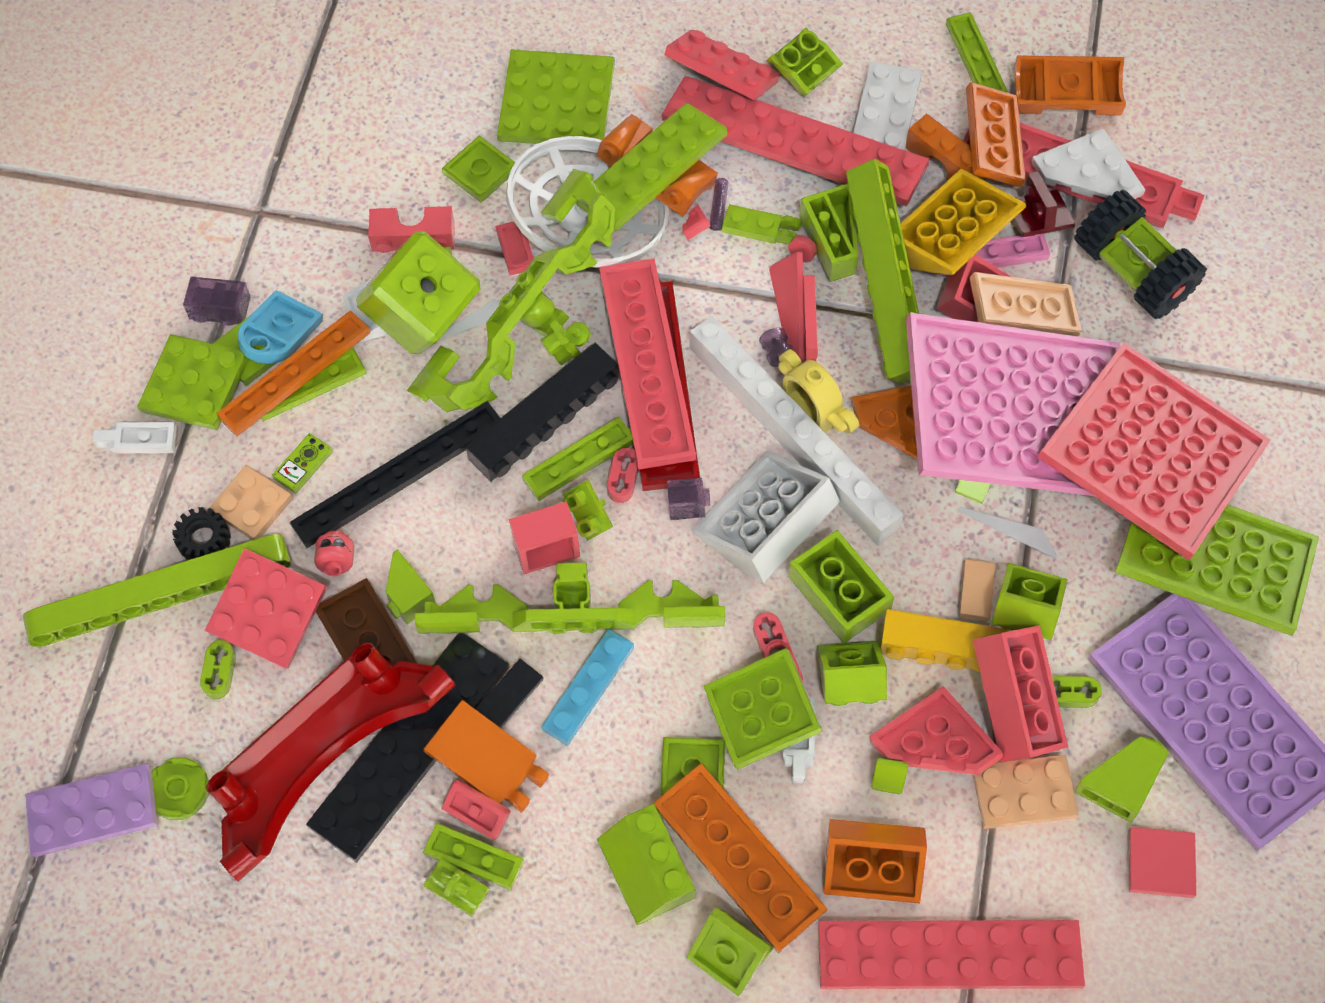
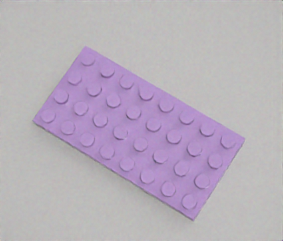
[1088,593,1325,851]

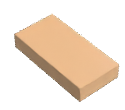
[959,559,996,622]

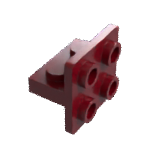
[1013,172,1075,237]

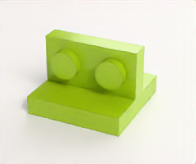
[686,907,774,997]

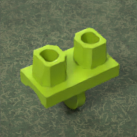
[541,320,591,366]
[562,480,613,541]
[423,858,490,917]

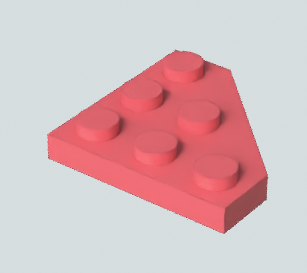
[869,686,1003,775]

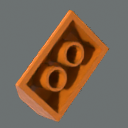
[824,819,927,904]

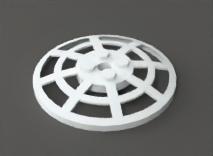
[506,136,669,267]

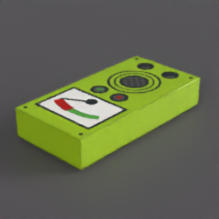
[272,433,333,494]

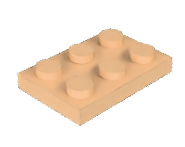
[973,755,1079,829]

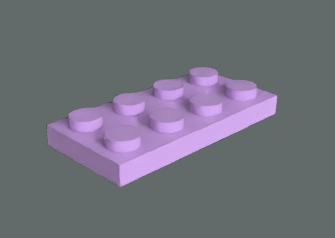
[25,763,158,857]

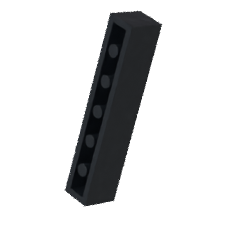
[466,342,619,482]

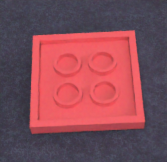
[205,548,328,669]

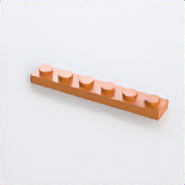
[216,310,370,437]

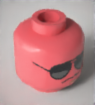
[314,531,354,576]

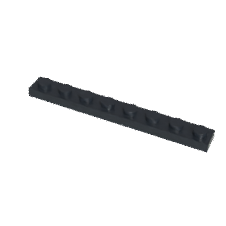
[289,401,500,549]

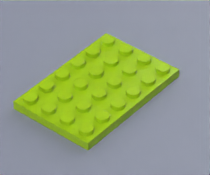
[1115,505,1319,636]

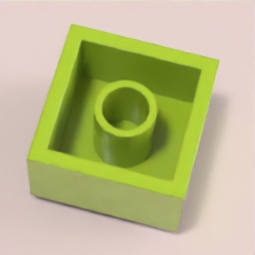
[991,563,1068,641]

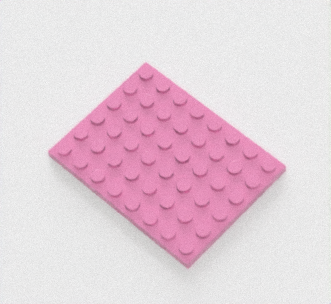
[906,313,1121,496]

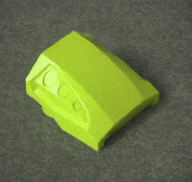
[766,27,843,96]

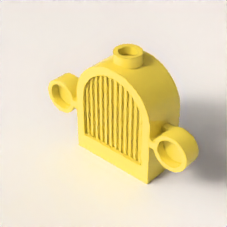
[778,349,860,434]

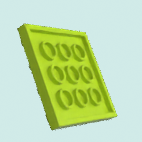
[497,49,615,144]

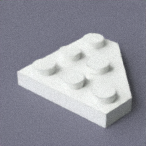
[1031,128,1145,199]

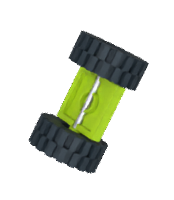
[1074,190,1207,319]

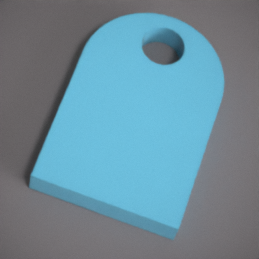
[238,290,323,364]

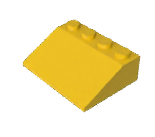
[900,169,1026,275]

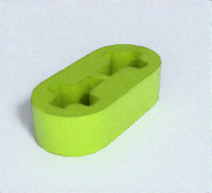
[200,640,236,699]
[1052,676,1102,708]

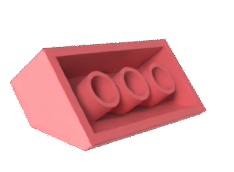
[973,625,1068,762]

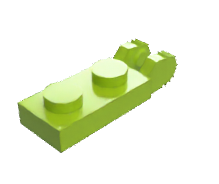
[722,204,803,244]

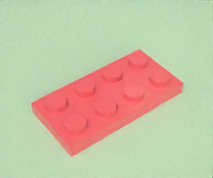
[664,29,781,101]

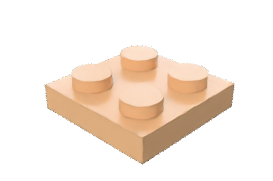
[209,465,293,540]

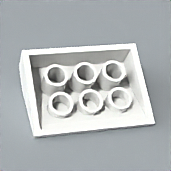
[691,451,840,583]

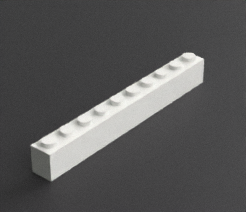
[690,316,903,546]

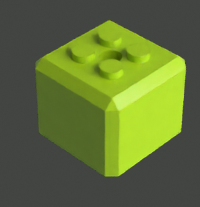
[356,231,481,354]

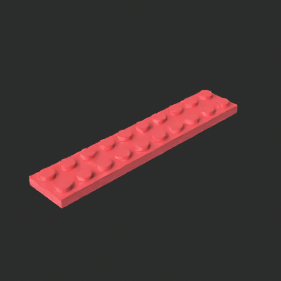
[661,76,929,206]

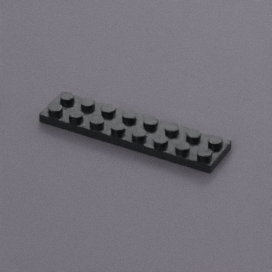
[306,633,510,863]

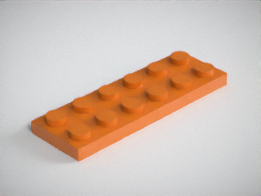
[654,763,828,954]

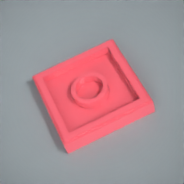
[1129,827,1196,898]

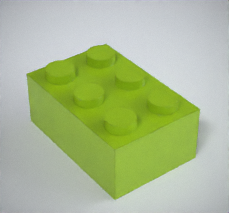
[788,530,894,644]

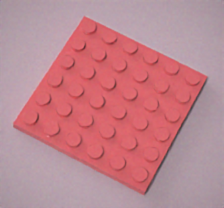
[1037,343,1271,560]

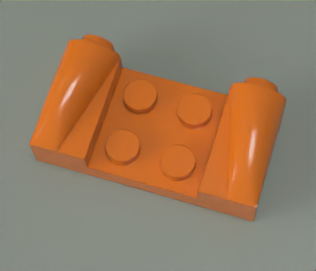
[1014,55,1126,115]
[597,114,718,217]

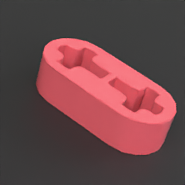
[607,448,639,503]

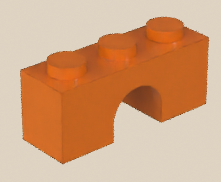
[905,113,984,181]

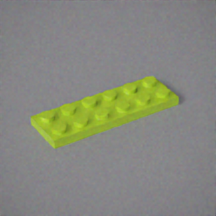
[576,103,727,232]

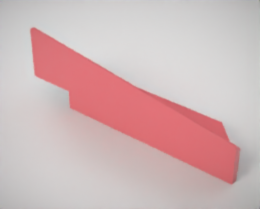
[769,252,818,363]

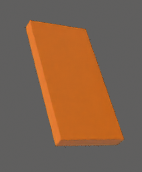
[966,82,1026,187]

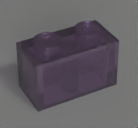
[183,276,251,326]

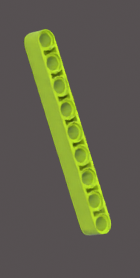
[23,534,291,647]

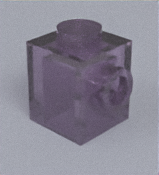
[667,478,710,520]

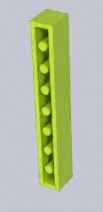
[846,159,919,384]

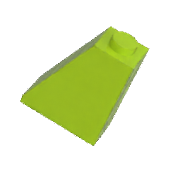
[1074,736,1170,823]

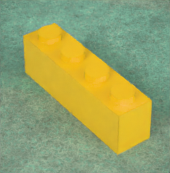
[880,609,1009,673]

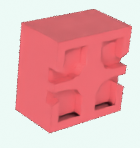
[509,501,580,575]

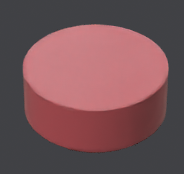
[788,235,817,263]

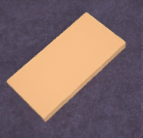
[970,272,1082,337]

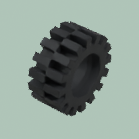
[172,507,231,561]

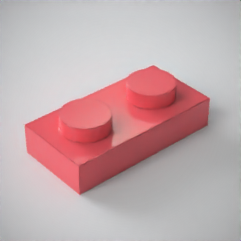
[441,779,511,841]

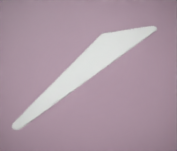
[437,300,500,342]
[958,507,1057,558]

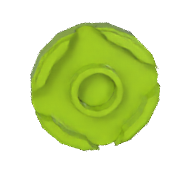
[152,757,209,820]

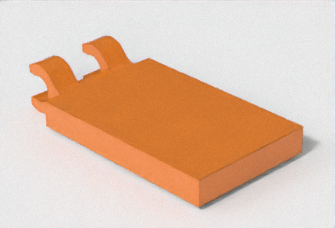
[424,700,549,813]

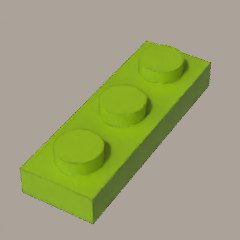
[423,823,524,891]

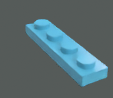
[541,629,634,746]

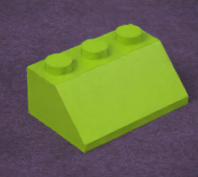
[597,803,695,926]

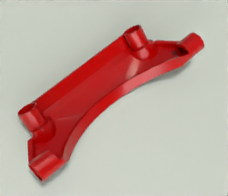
[206,643,456,882]

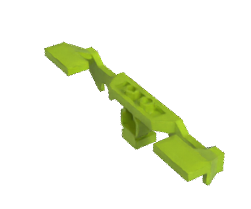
[406,169,615,412]
[415,563,726,634]

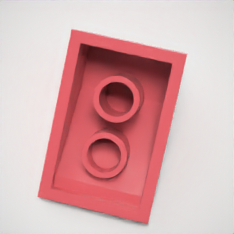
[936,255,1011,322]

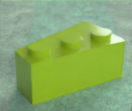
[799,184,858,282]

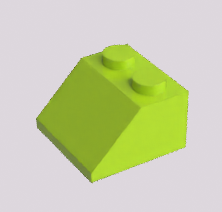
[817,641,887,706]

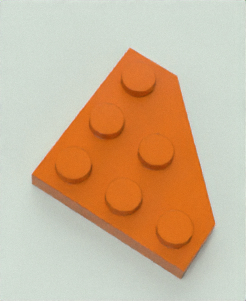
[851,385,918,460]

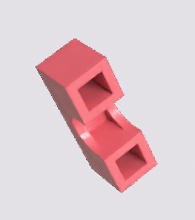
[368,206,455,253]

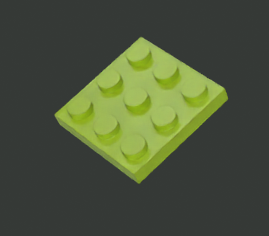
[137,334,249,431]
[704,648,823,770]

